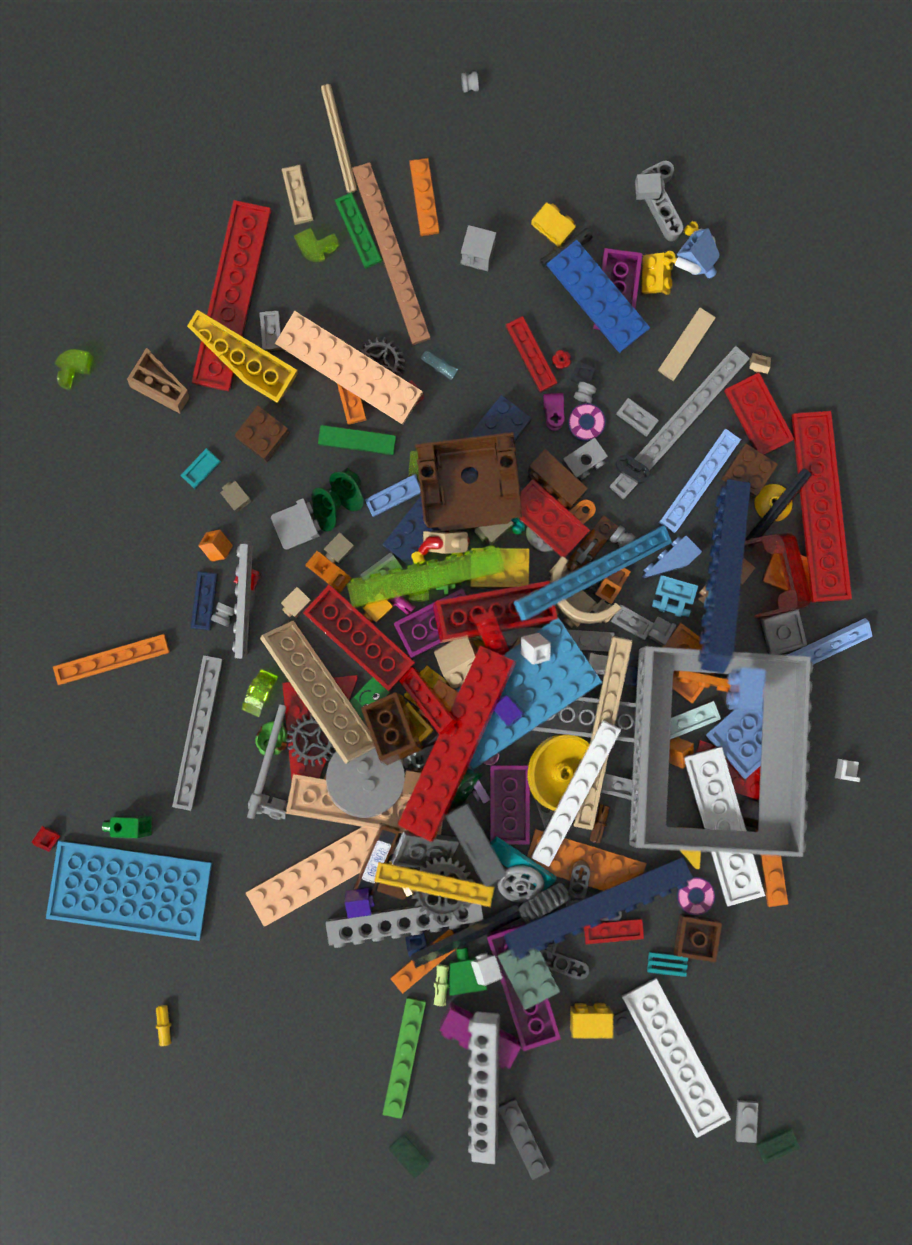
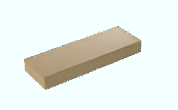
[282,165,313,225]

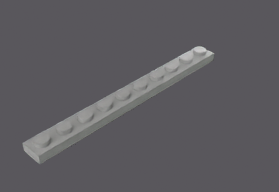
[610,346,750,500]

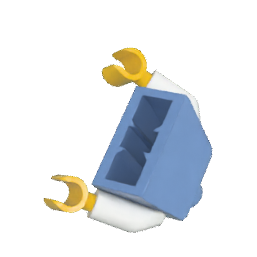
[661,221,720,278]

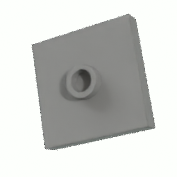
[761,609,807,655]

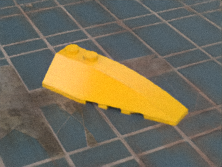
[187,310,298,403]

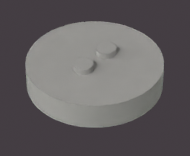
[326,748,405,818]

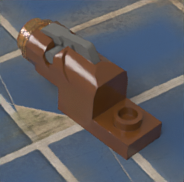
[566,515,618,572]

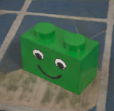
[350,677,390,721]

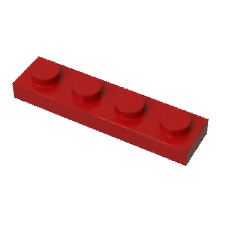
[506,316,557,393]
[474,611,510,656]
[399,667,456,735]

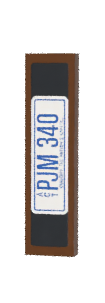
[353,823,400,895]

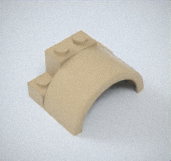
[548,556,621,628]

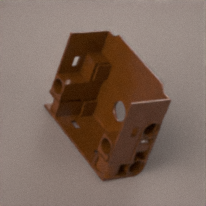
[415,433,522,531]

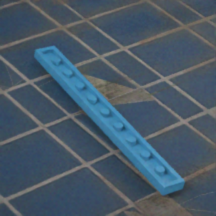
[514,525,672,620]

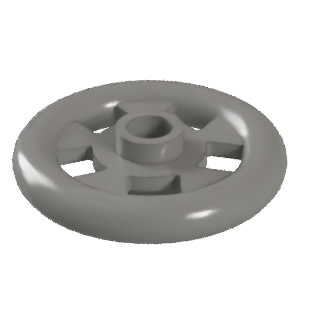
[498,865,544,903]

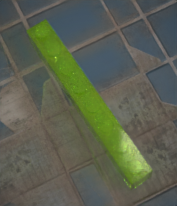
[347,545,505,608]

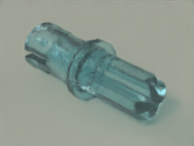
[421,351,458,380]

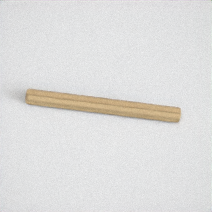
[321,84,357,193]

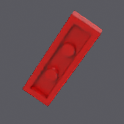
[584,918,644,944]

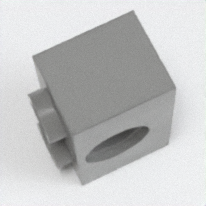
[562,438,608,480]

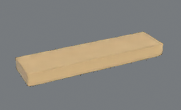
[658,308,716,381]

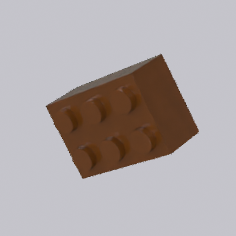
[528,449,588,510]
[361,692,423,765]

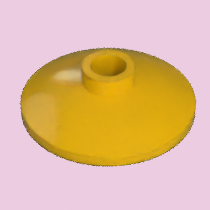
[754,484,793,522]

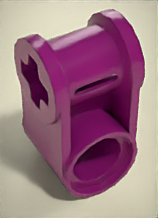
[543,393,564,431]

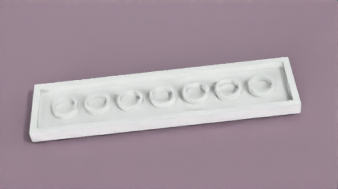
[684,747,765,906]
[622,978,731,1138]

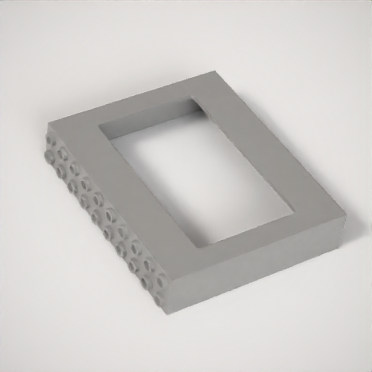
[629,647,813,857]

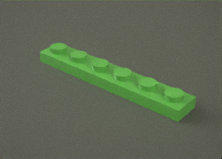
[383,997,426,1119]

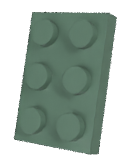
[498,949,560,1010]

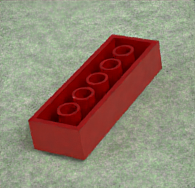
[433,581,558,643]
[303,585,415,692]

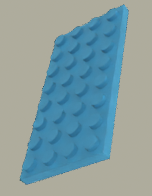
[455,618,602,769]
[46,841,212,941]

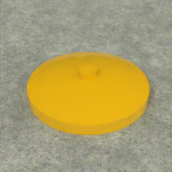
[528,734,590,811]

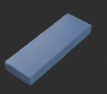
[365,474,421,517]

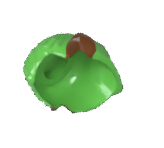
[255,721,288,755]

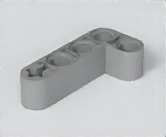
[641,161,683,241]

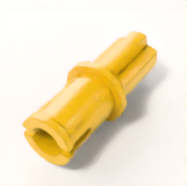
[156,1005,172,1046]

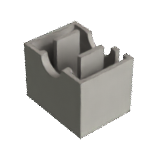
[461,225,496,271]

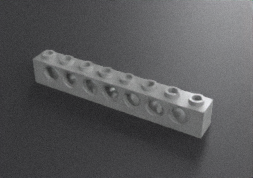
[326,899,483,948]
[468,1012,499,1164]

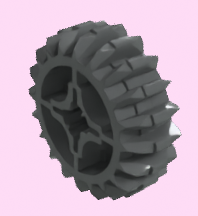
[357,337,405,377]
[287,714,335,766]
[519,883,570,923]

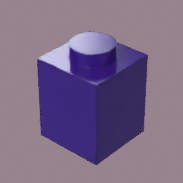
[494,695,526,727]
[345,888,374,919]

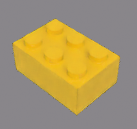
[471,548,529,589]

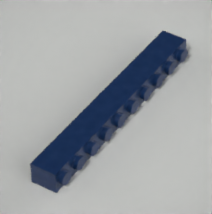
[504,857,693,960]

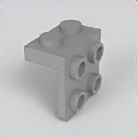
[271,499,321,550]

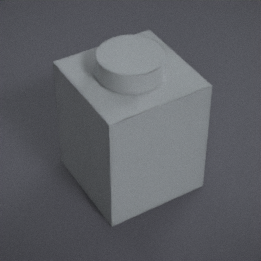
[635,173,664,200]

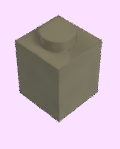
[220,481,252,513]
[324,533,355,564]

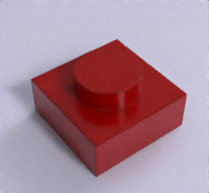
[32,826,60,852]

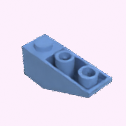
[642,536,702,579]

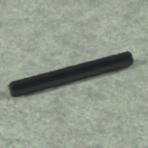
[745,468,812,548]

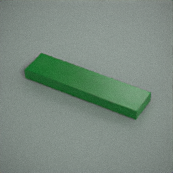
[335,192,382,269]
[318,425,396,455]

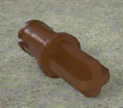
[590,804,611,843]

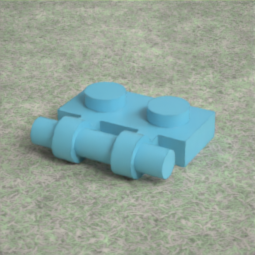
[651,575,698,617]

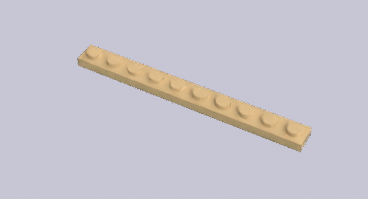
[573,636,632,830]

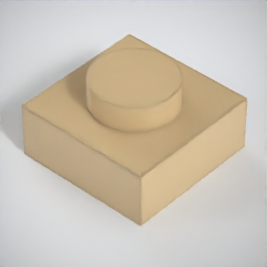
[749,353,771,374]

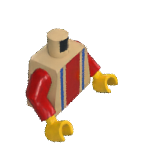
[411,530,470,565]

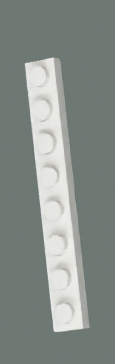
[532,720,621,866]

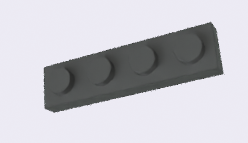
[498,1098,550,1180]

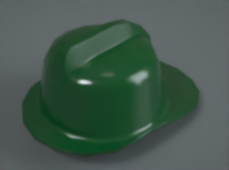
[329,468,364,511]
[311,487,341,531]
[451,767,483,807]

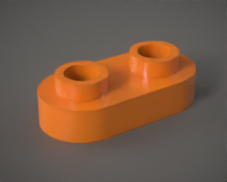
[569,500,596,524]

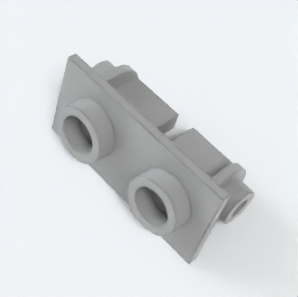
[248,793,288,820]

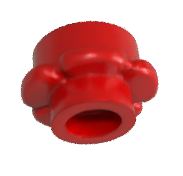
[552,350,571,369]

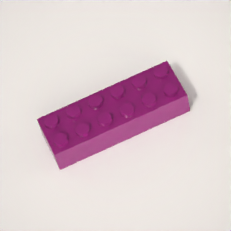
[487,922,561,1051]

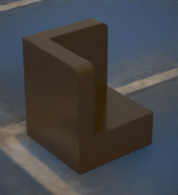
[741,799,759,829]

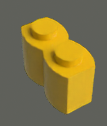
[531,202,576,247]

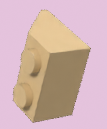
[434,638,478,689]

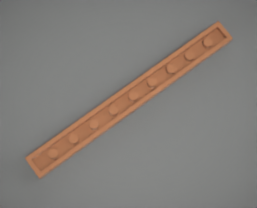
[352,162,430,345]

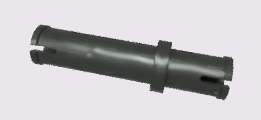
[540,228,593,270]

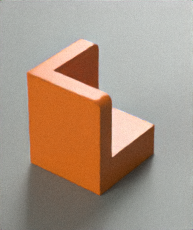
[198,530,233,561]
[669,737,694,769]

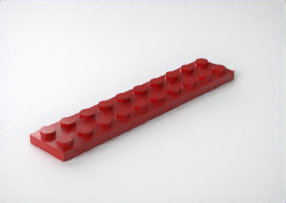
[192,200,271,392]
[792,411,852,603]
[398,646,516,842]

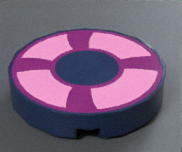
[567,403,606,442]
[676,876,716,916]

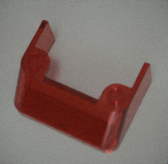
[744,533,811,619]

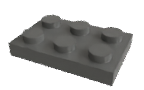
[391,830,460,868]

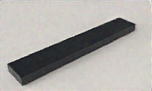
[411,905,521,968]

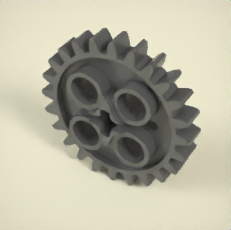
[412,857,473,921]

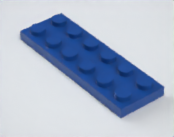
[547,240,650,353]

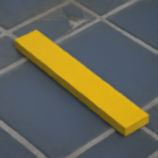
[374,862,494,907]

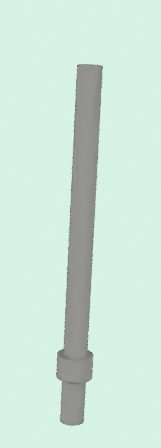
[247,704,287,819]

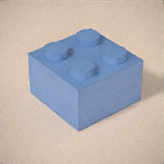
[727,667,766,711]

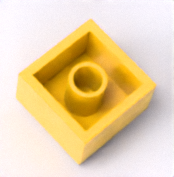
[570,1003,613,1038]

